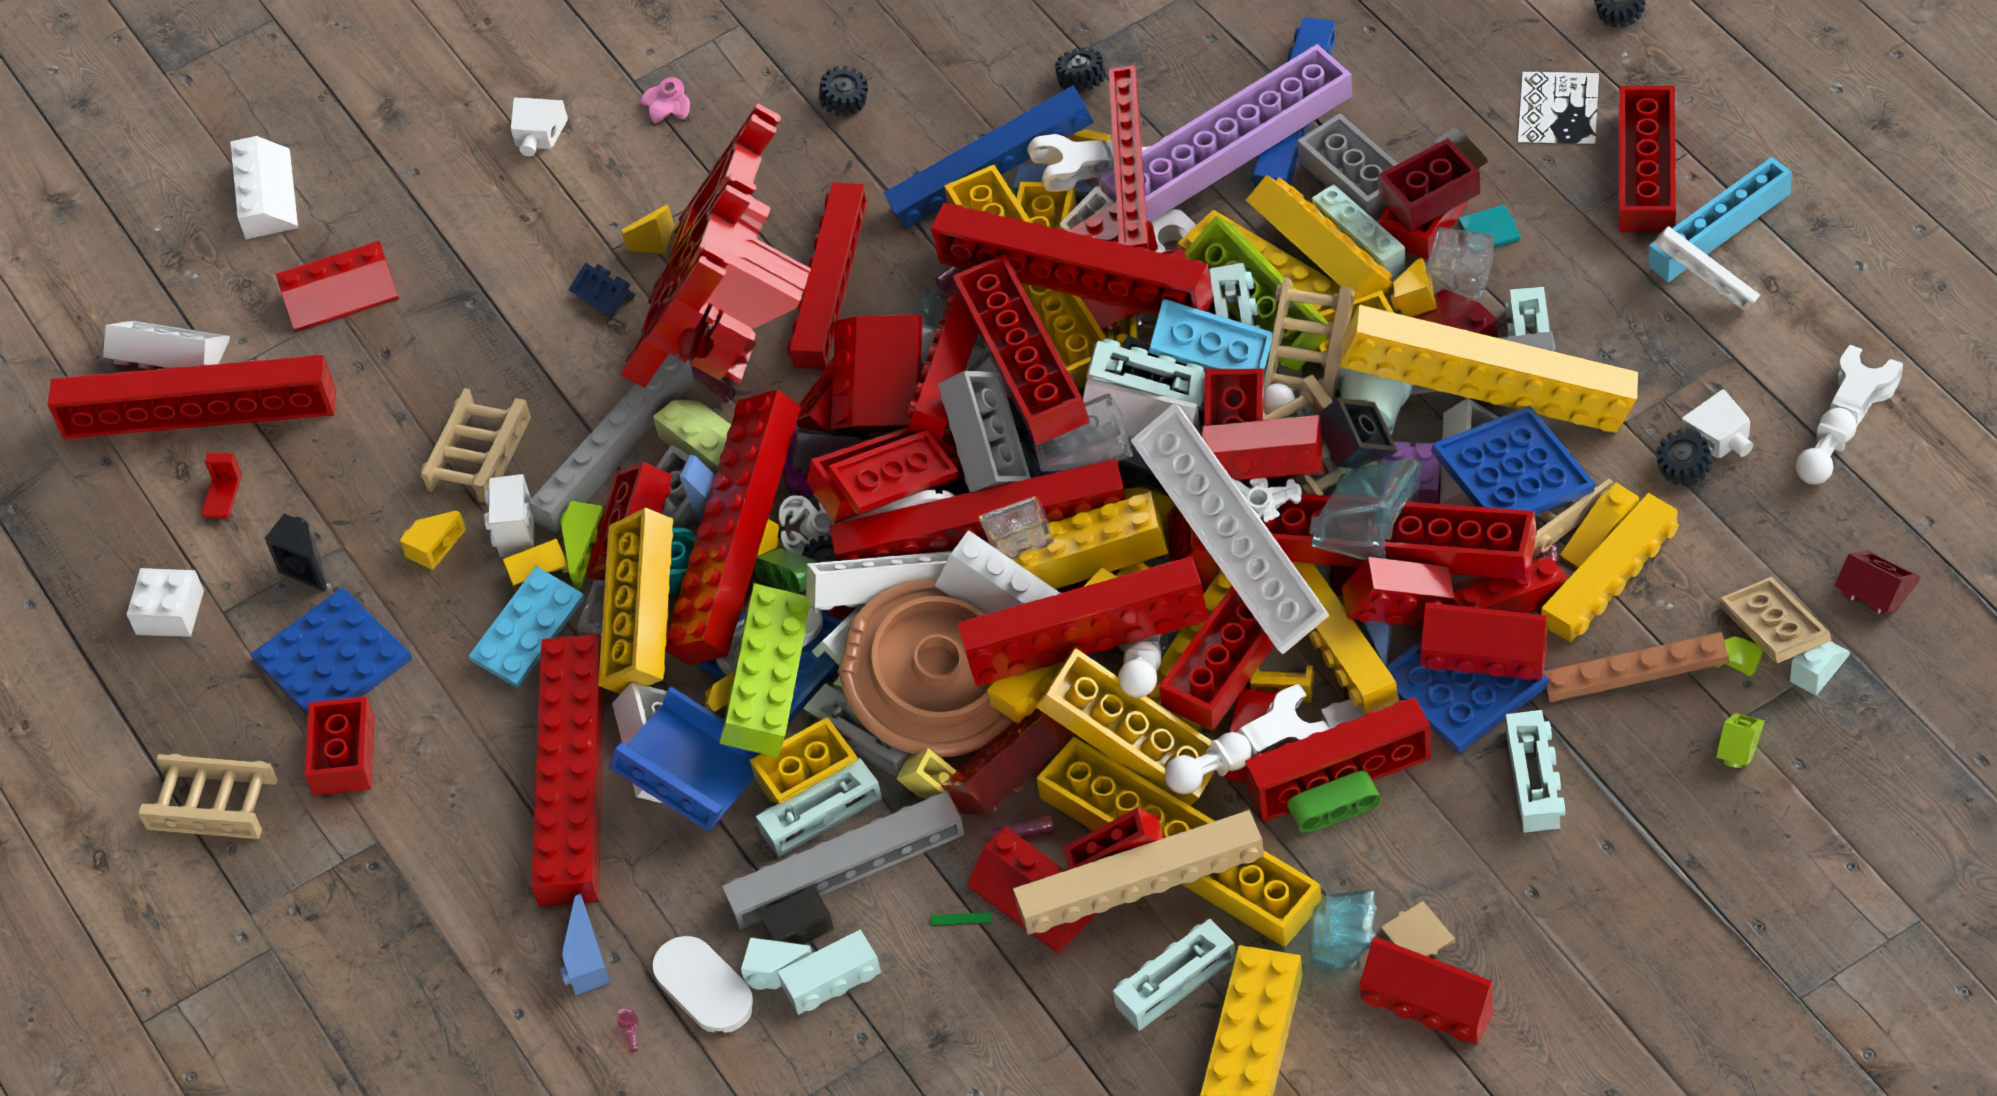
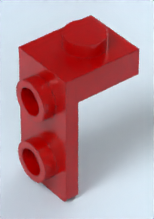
[201,452,242,519]

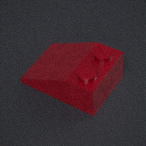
[1412,289,1498,338]

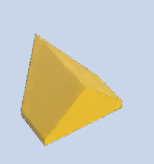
[621,204,674,254]

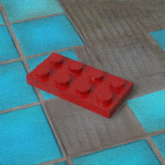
[827,429,958,515]

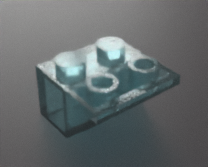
[1309,889,1377,973]

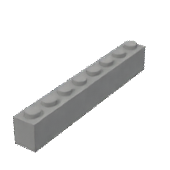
[528,353,695,534]
[722,791,965,930]

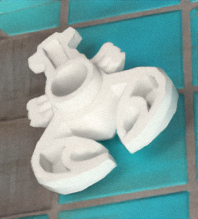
[1232,478,1302,522]
[778,496,856,555]

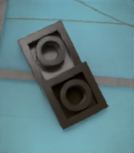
[1432,127,1488,170]

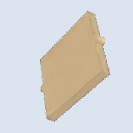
[1381,901,1455,958]

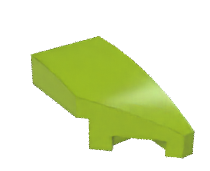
[1715,636,1763,677]

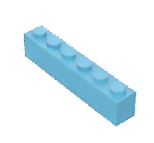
[1649,157,1792,283]

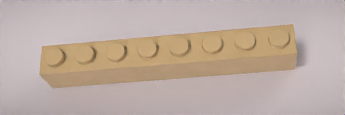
[1013,810,1264,935]

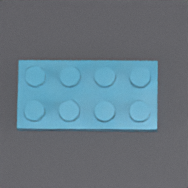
[1148,299,1273,370]
[469,566,585,689]

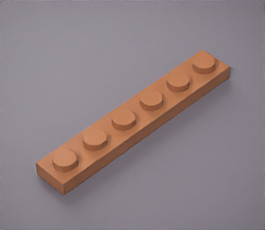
[1543,632,1730,702]

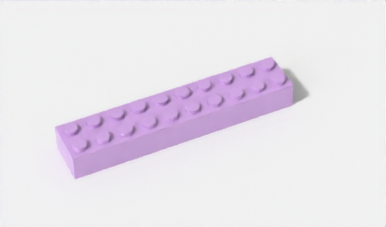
[1100,44,1353,222]

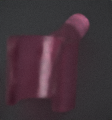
[618,1009,639,1052]

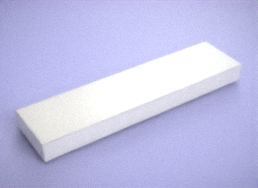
[1654,226,1760,311]

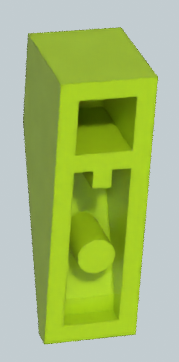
[560,501,604,591]

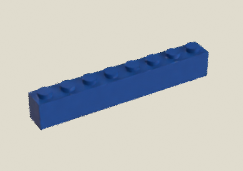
[1250,17,1336,189]
[883,85,1094,230]

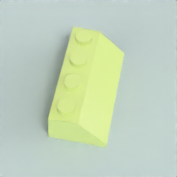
[653,400,731,474]

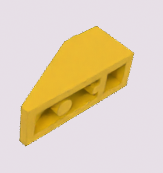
[1560,482,1639,569]

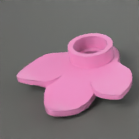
[640,77,690,124]

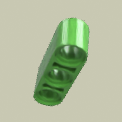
[754,548,817,594]
[1287,771,1381,833]

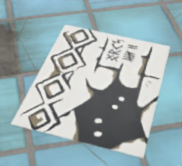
[1518,72,1599,144]

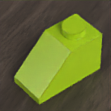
[1716,713,1765,768]

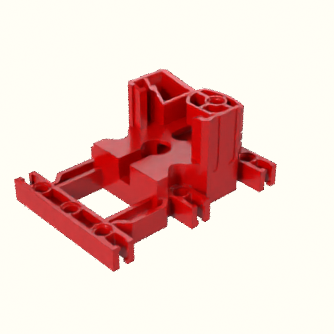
[620,103,811,388]

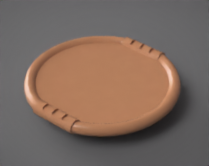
[838,578,1015,758]

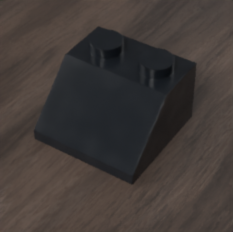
[1317,398,1398,468]
[264,513,327,592]

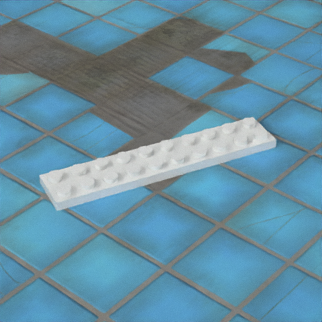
[1130,403,1330,654]

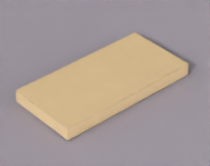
[1719,577,1831,663]

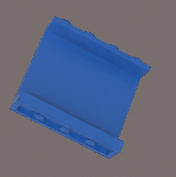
[608,687,761,832]

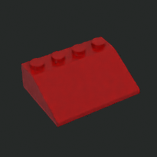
[831,314,922,436]

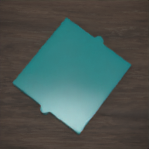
[1459,205,1521,254]

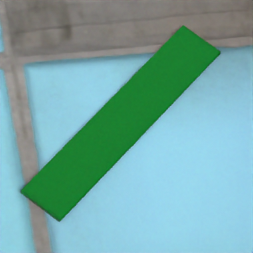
[930,912,992,926]

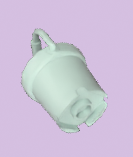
[1338,367,1412,435]

